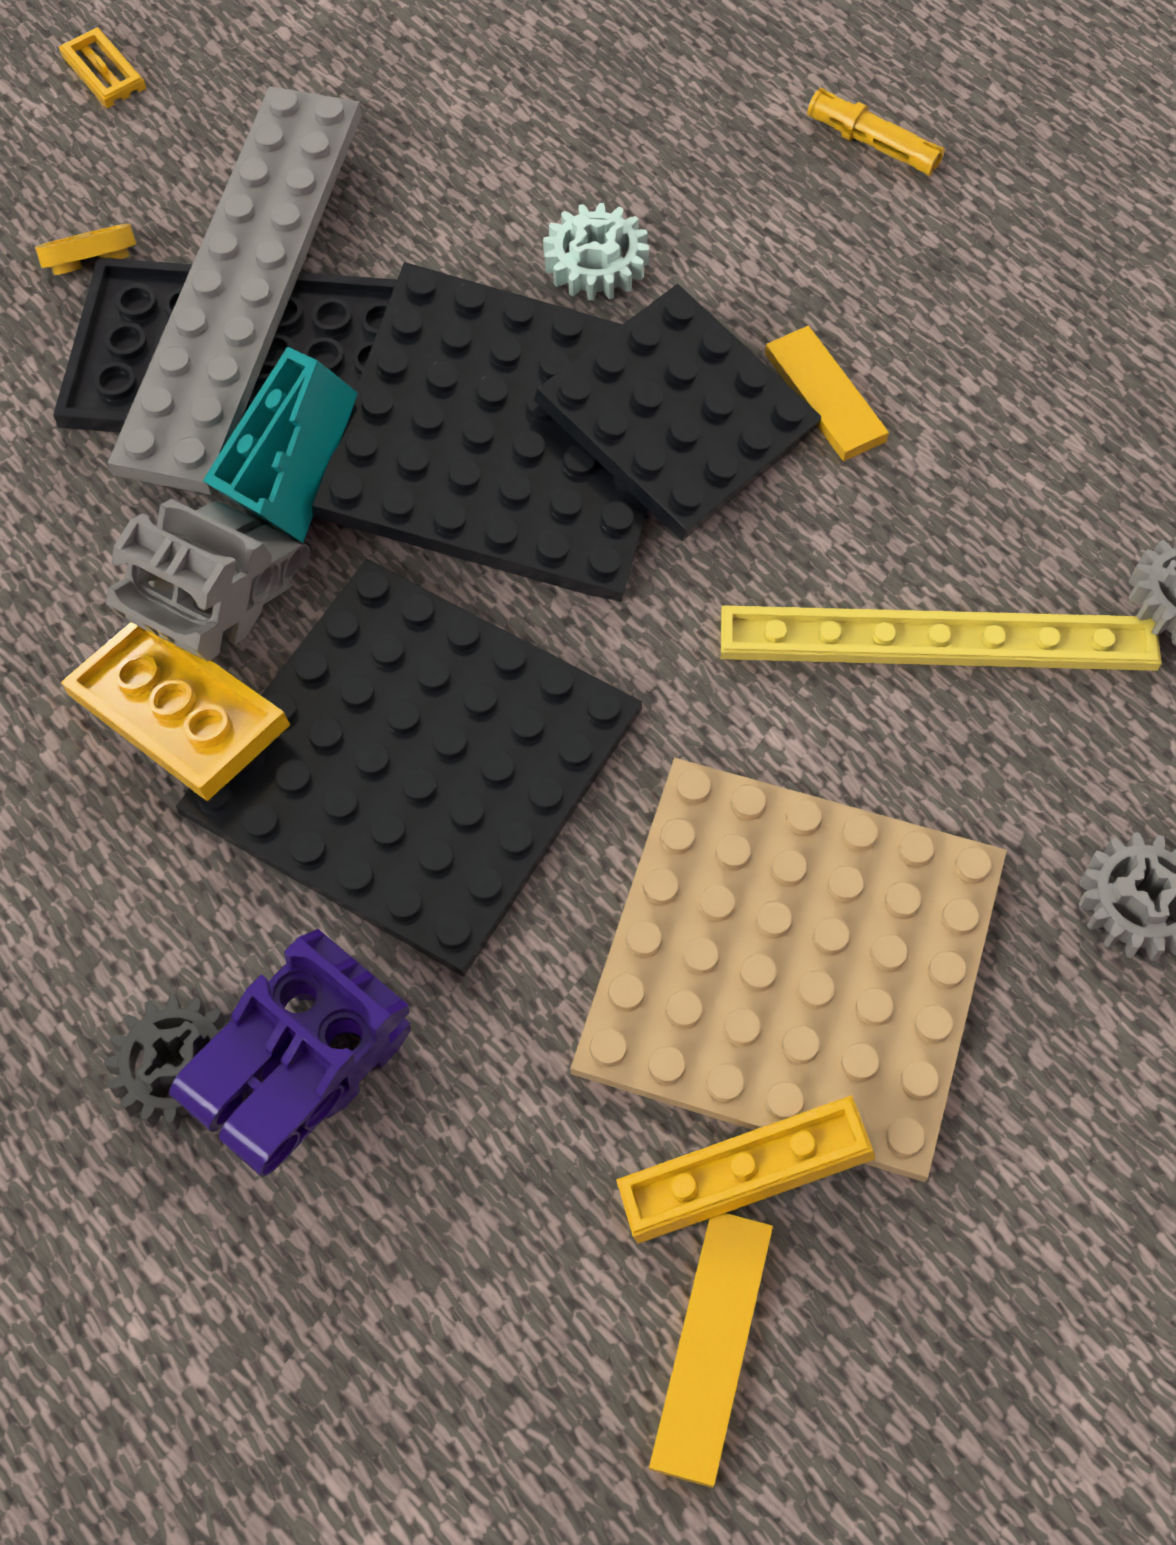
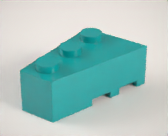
[202,347,358,543]

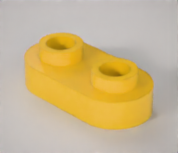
[35,223,137,275]

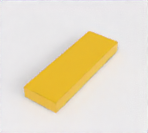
[765,325,889,462]

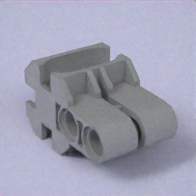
[106,499,310,662]

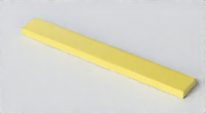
[721,606,1162,671]

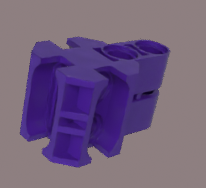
[169,929,411,1177]

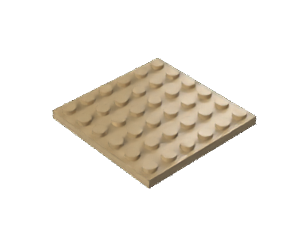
[570,757,1007,1182]

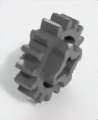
[104,995,226,1131]

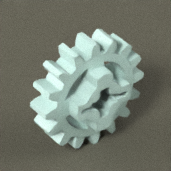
[543,203,649,300]

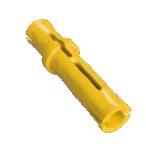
[807,87,945,177]

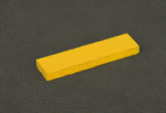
[616,1095,876,1244]
[649,1213,773,1488]

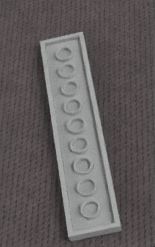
[107,86,362,495]

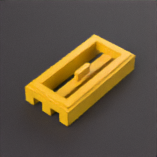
[59,27,146,109]

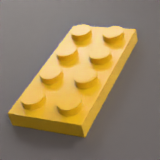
[61,622,290,802]

